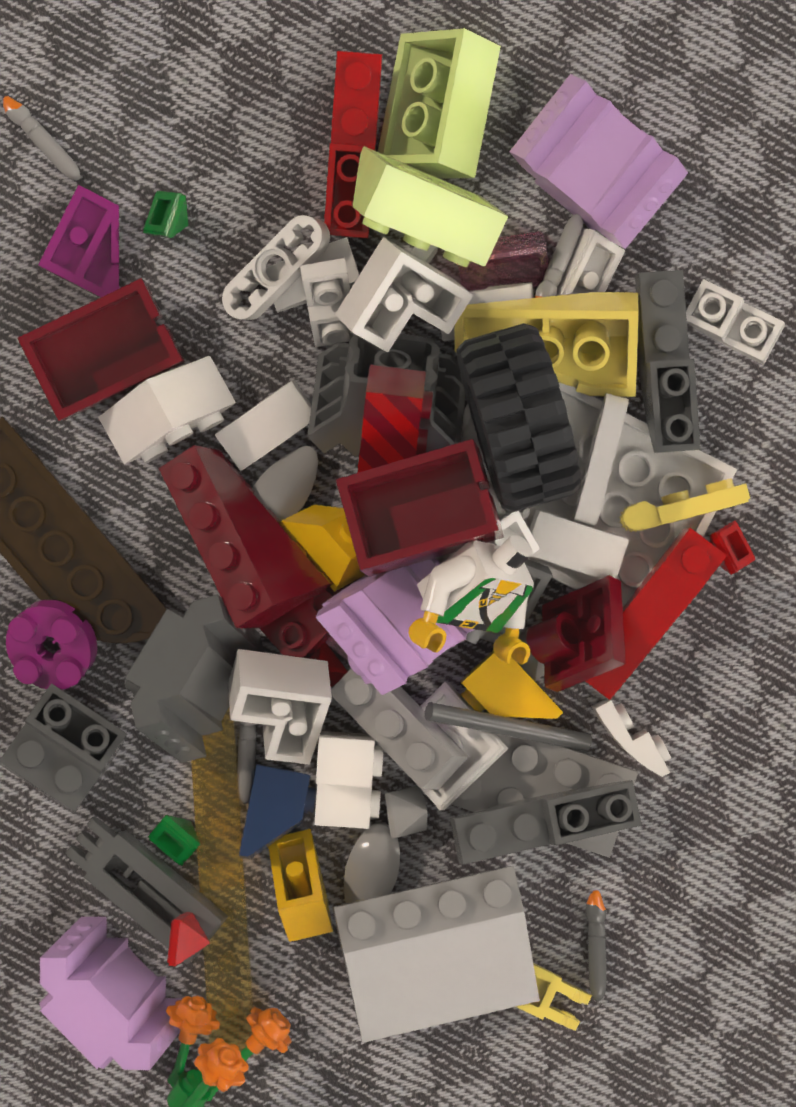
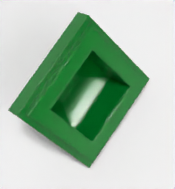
[143,191,188,238]
[148,815,200,866]

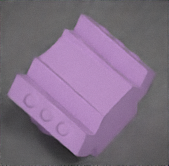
[509,74,688,249]
[316,558,475,695]
[39,917,182,1070]

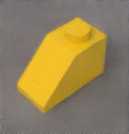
[280,505,365,592]
[460,650,563,719]
[268,829,333,942]

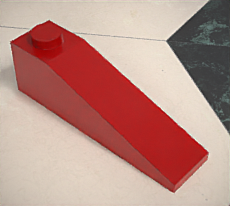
[585,527,727,700]

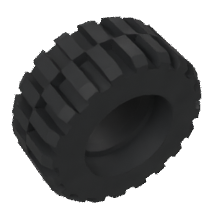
[456,323,581,512]

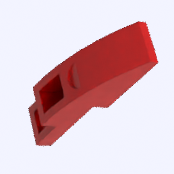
[324,51,383,238]

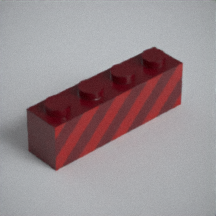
[357,365,433,473]

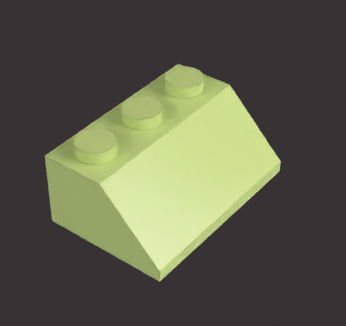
[378,28,501,179]
[353,146,508,267]

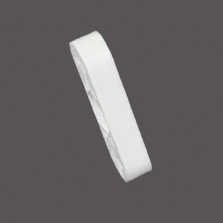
[222,215,330,320]
[573,393,629,526]

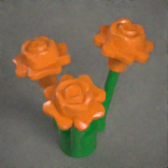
[166,995,292,1107]

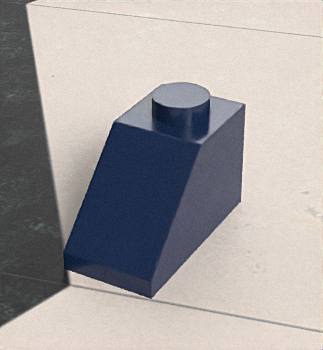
[239,765,317,860]

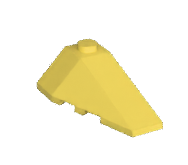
[454,292,639,397]

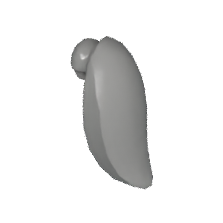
[252,446,318,524]
[344,822,400,904]

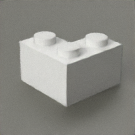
[335,237,473,352]
[98,356,236,464]
[228,649,332,765]
[314,731,383,829]

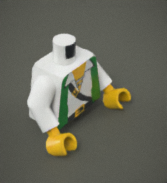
[408,534,534,665]

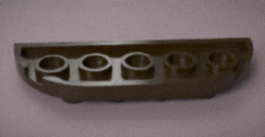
[0,416,168,643]

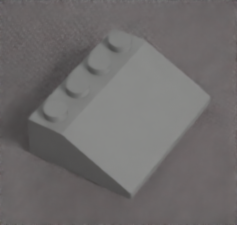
[332,866,540,1043]

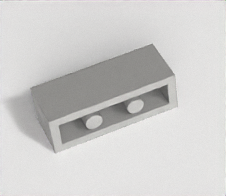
[331,669,469,790]

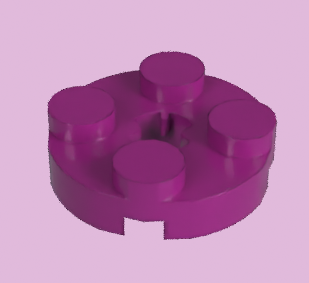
[6,600,97,690]

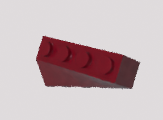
[158,445,333,629]

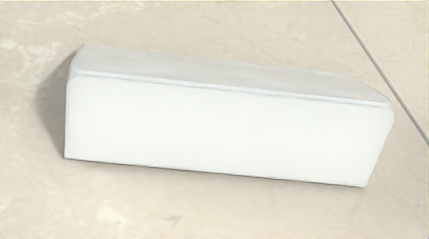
[556,228,625,296]

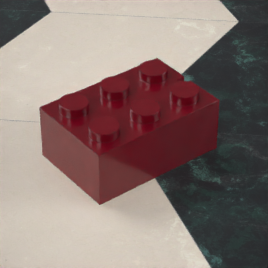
[17,278,185,421]
[336,439,504,577]

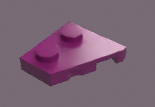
[38,185,119,298]

